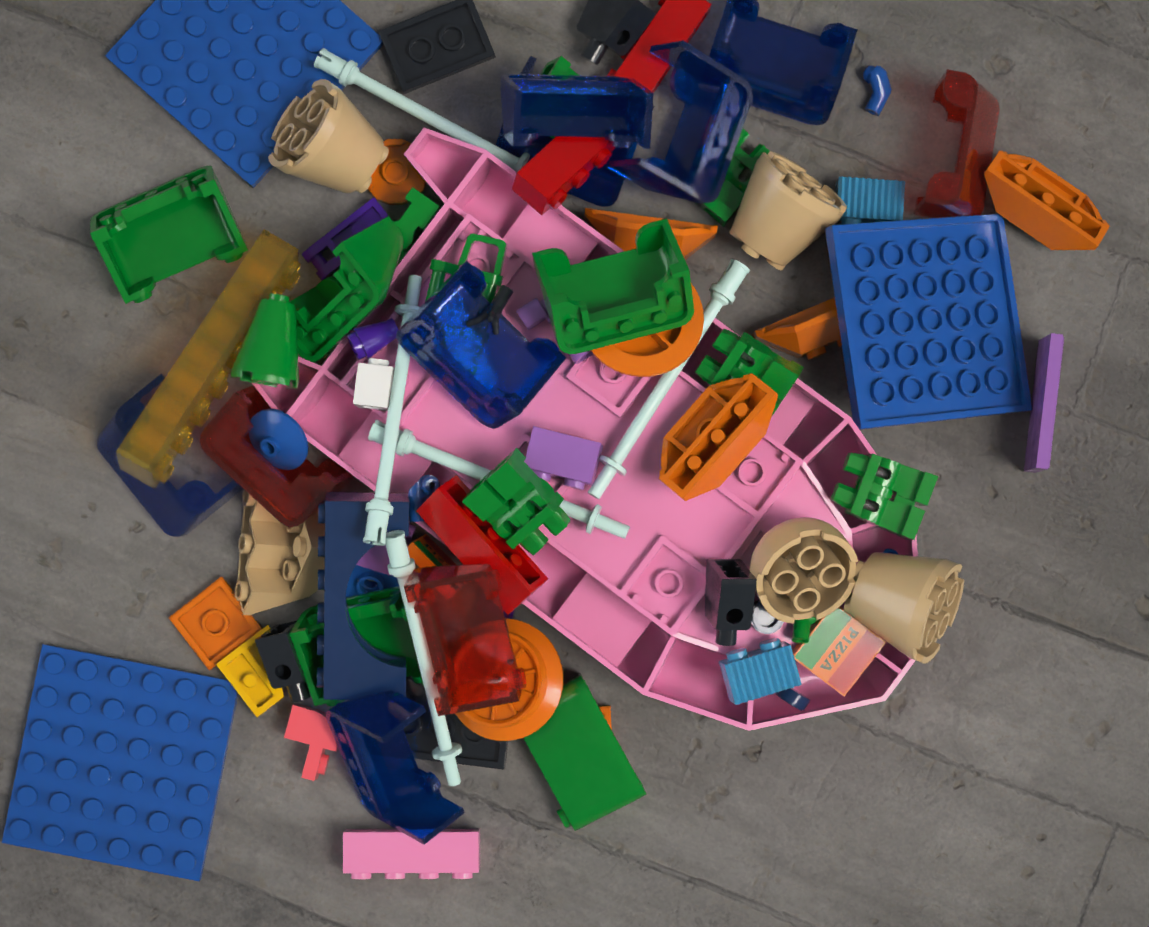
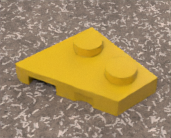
[216,625,284,718]

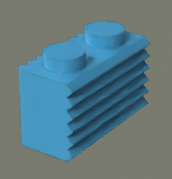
[835,176,905,225]
[719,638,802,705]

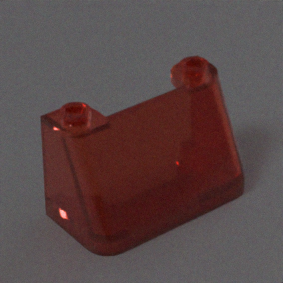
[914,69,1000,218]
[200,385,355,527]
[404,564,526,716]

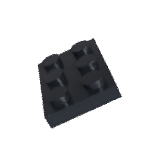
[379,0,496,94]

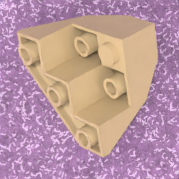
[235,473,325,615]

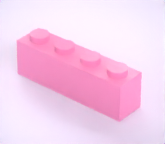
[343,829,480,879]

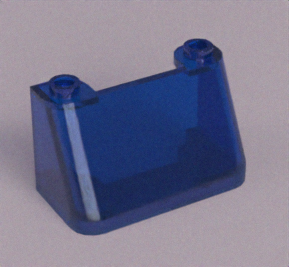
[702,0,858,125]
[396,261,566,429]

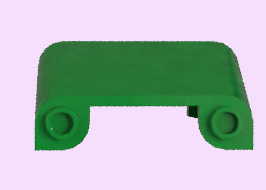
[90,166,248,304]
[289,216,404,362]
[532,218,694,354]
[289,582,445,706]
[524,673,647,831]

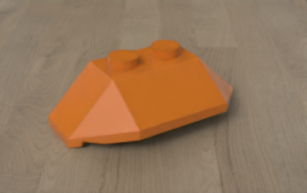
[984,150,1110,250]
[584,208,718,260]
[752,297,842,360]
[659,373,778,501]

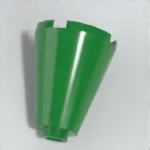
[230,293,299,389]

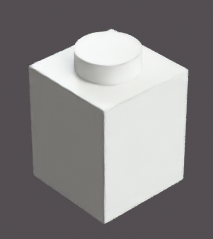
[353,358,394,411]

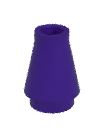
[347,318,400,360]

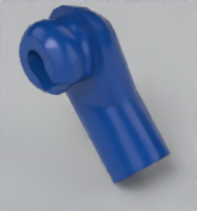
[863,65,892,116]
[408,474,440,522]

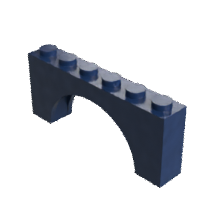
[317,492,409,700]

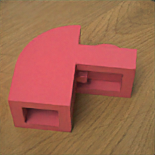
[284,704,340,781]

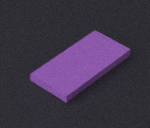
[1024,333,1064,473]

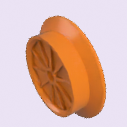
[590,283,704,377]
[446,619,563,741]

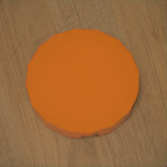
[368,139,427,205]

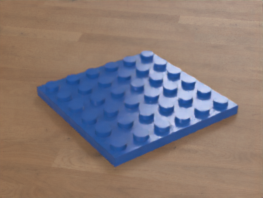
[105,0,384,188]
[825,214,1032,430]
[2,644,238,881]

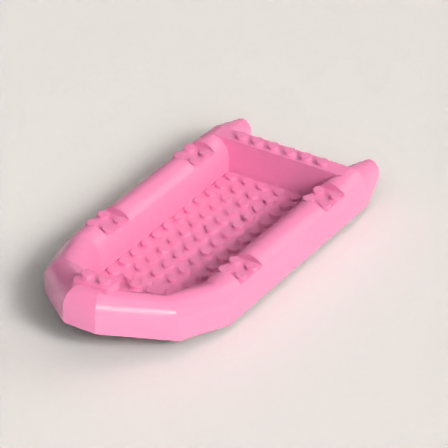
[252,128,918,731]

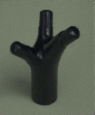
[466,285,513,335]

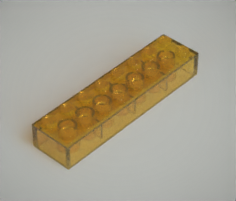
[116,229,301,489]

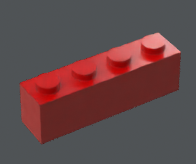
[602,0,712,118]
[512,92,636,215]
[416,475,548,615]

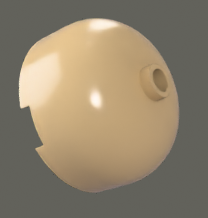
[749,517,858,624]

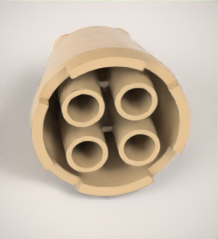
[268,79,389,193]
[729,151,847,271]
[844,552,964,664]

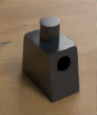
[577,0,656,66]
[705,559,757,646]
[255,620,311,703]

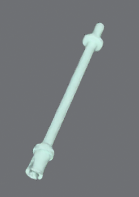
[314,48,530,172]
[588,259,750,499]
[363,275,423,546]
[368,420,630,539]
[385,530,462,786]

